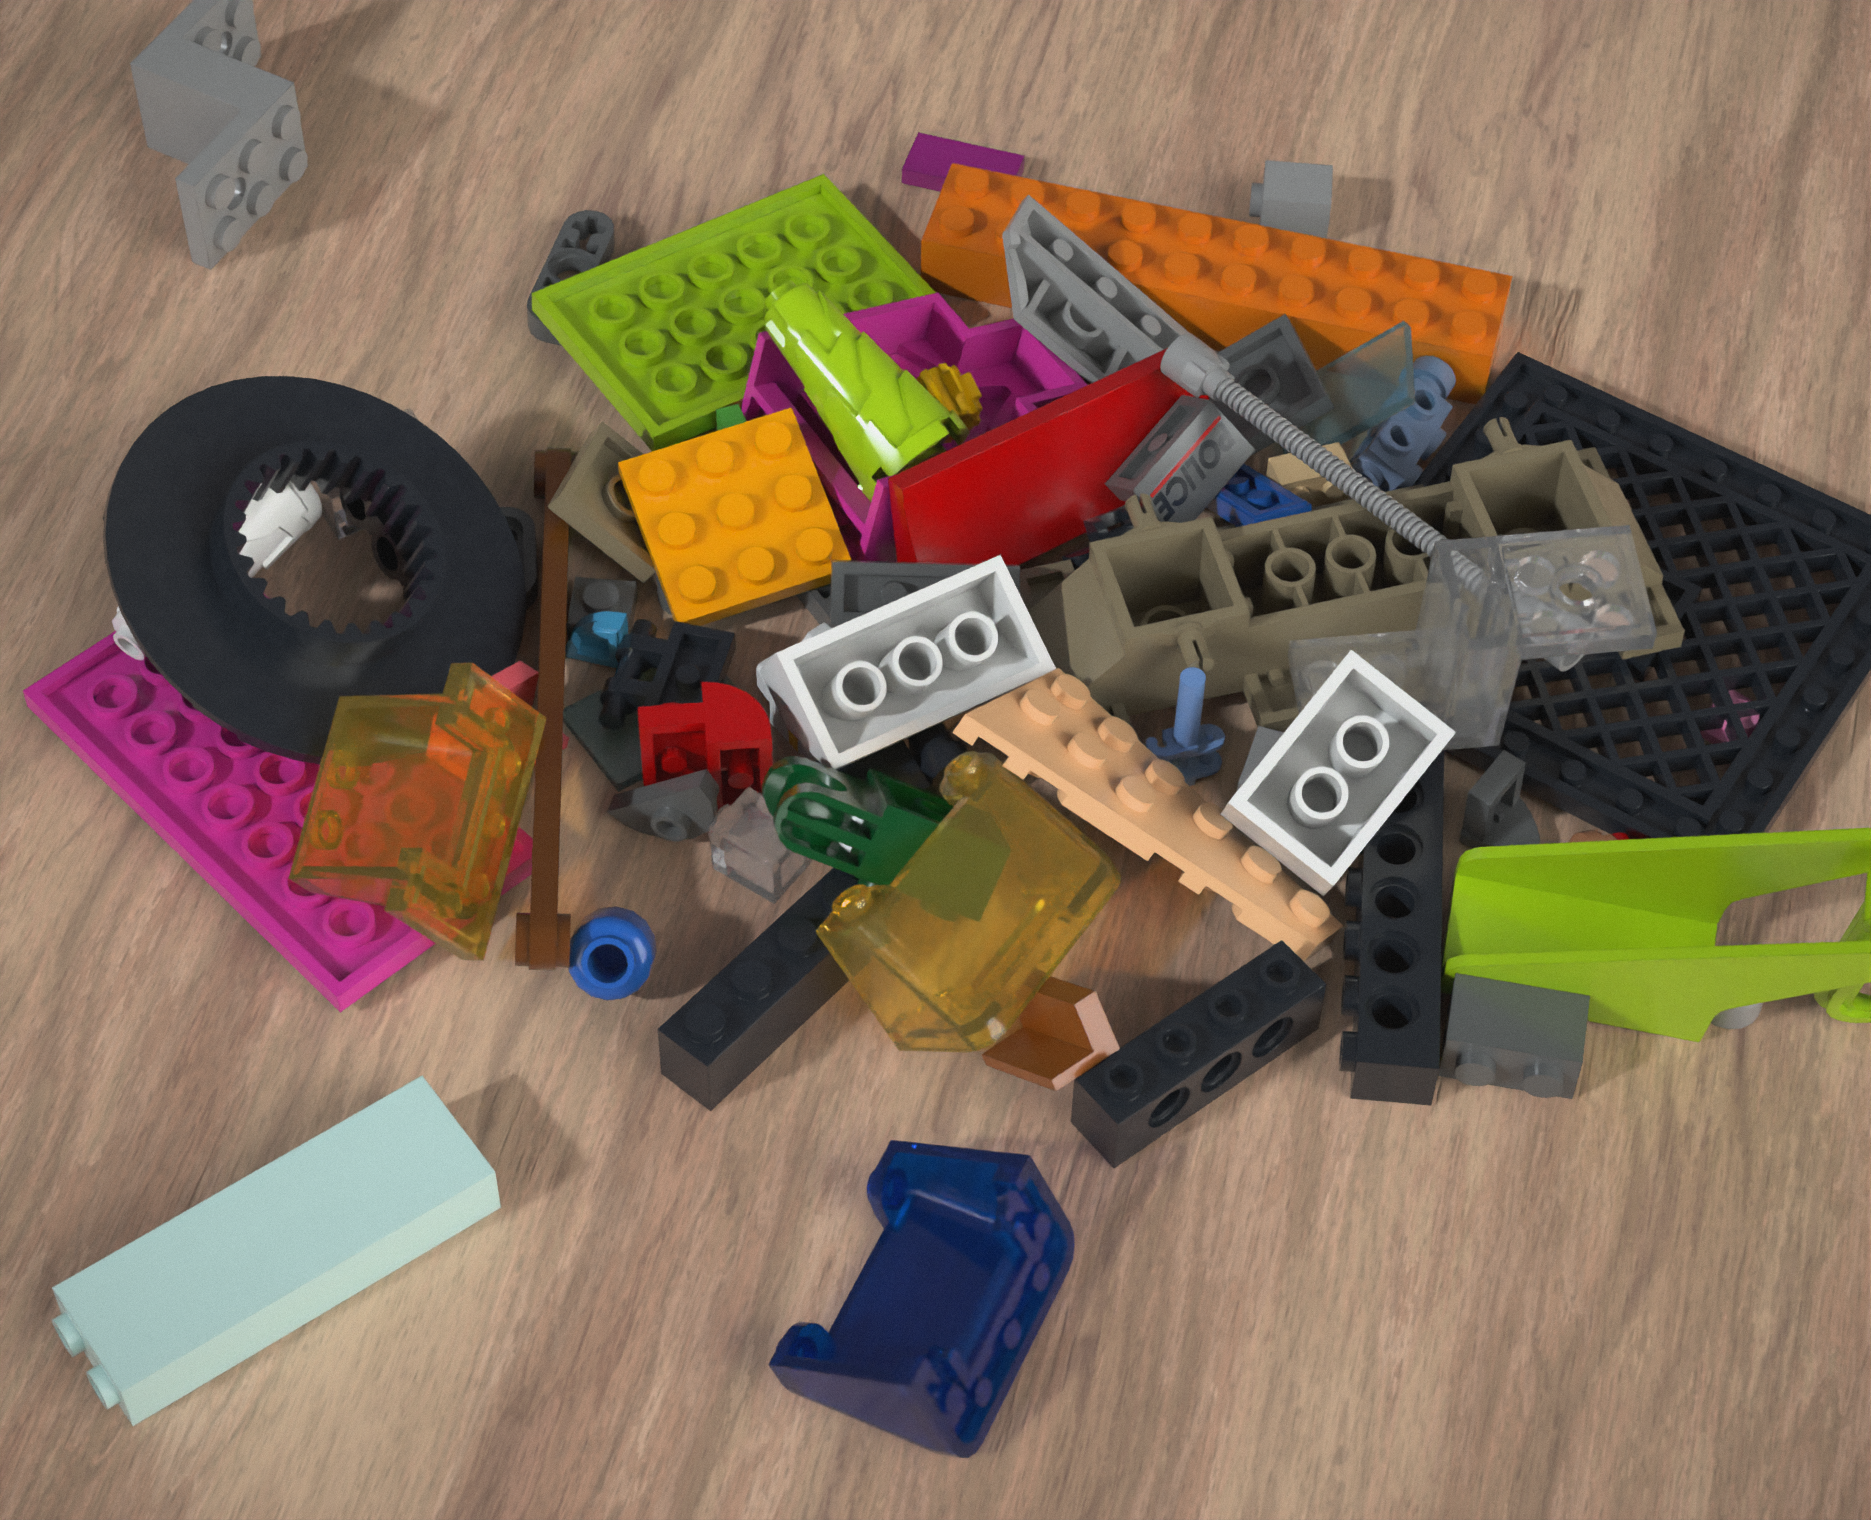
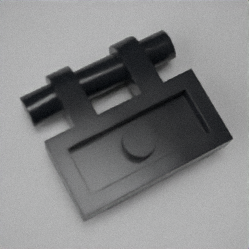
[598,619,736,730]

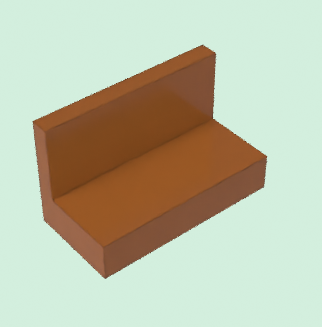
[981,968,1120,1091]

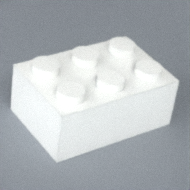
[1221,650,1456,896]

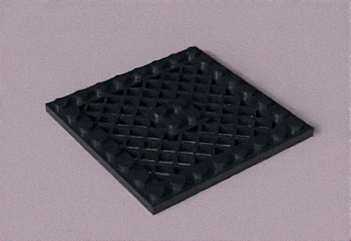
[1412,352,1871,839]

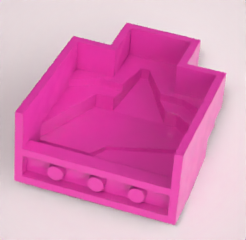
[741,293,1087,561]

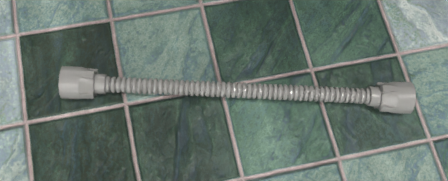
[1160,333,1594,671]

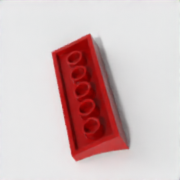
[888,348,1209,565]

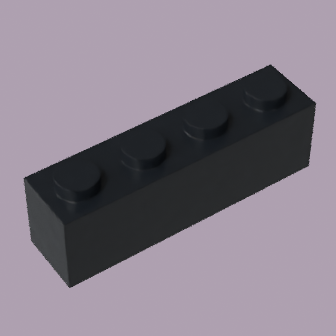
[657,868,889,1111]

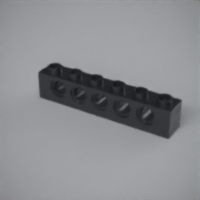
[1339,748,1444,1106]

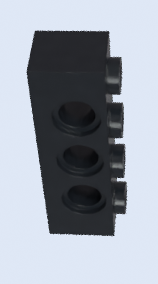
[1071,940,1326,1168]

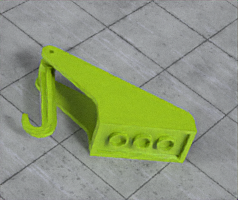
[1441,827,1871,1043]

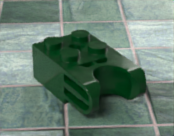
[762,756,1009,923]

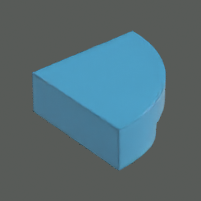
[565,611,628,668]

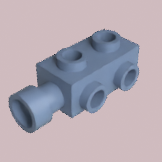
[1349,356,1456,492]

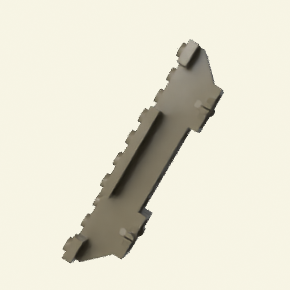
[1019,417,1685,732]

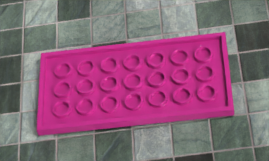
[23,593,533,1013]

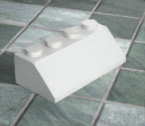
[759,555,1056,770]

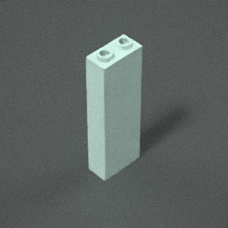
[52,1076,501,1426]

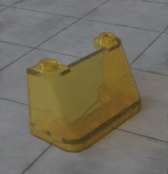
[816,751,1121,1052]

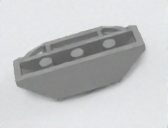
[1002,195,1189,384]

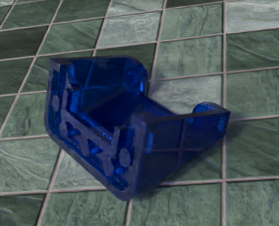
[768,1140,1075,1458]

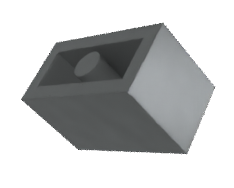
[1438,973,1590,1099]

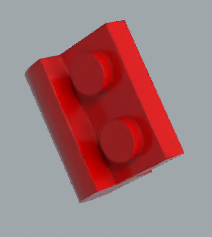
[638,682,773,822]

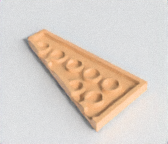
[952,668,1344,962]

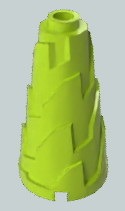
[763,281,969,502]

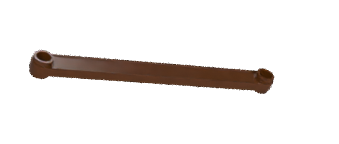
[515,447,579,971]

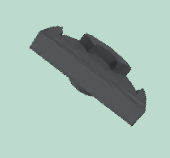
[607,769,720,842]

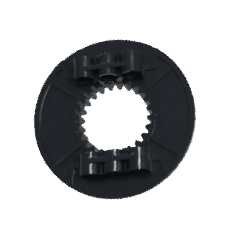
[103,376,526,767]

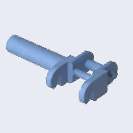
[1146,667,1225,786]

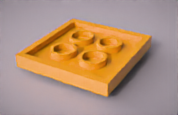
[618,407,851,626]

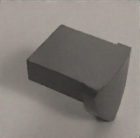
[1459,750,1540,848]

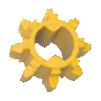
[916,363,983,444]

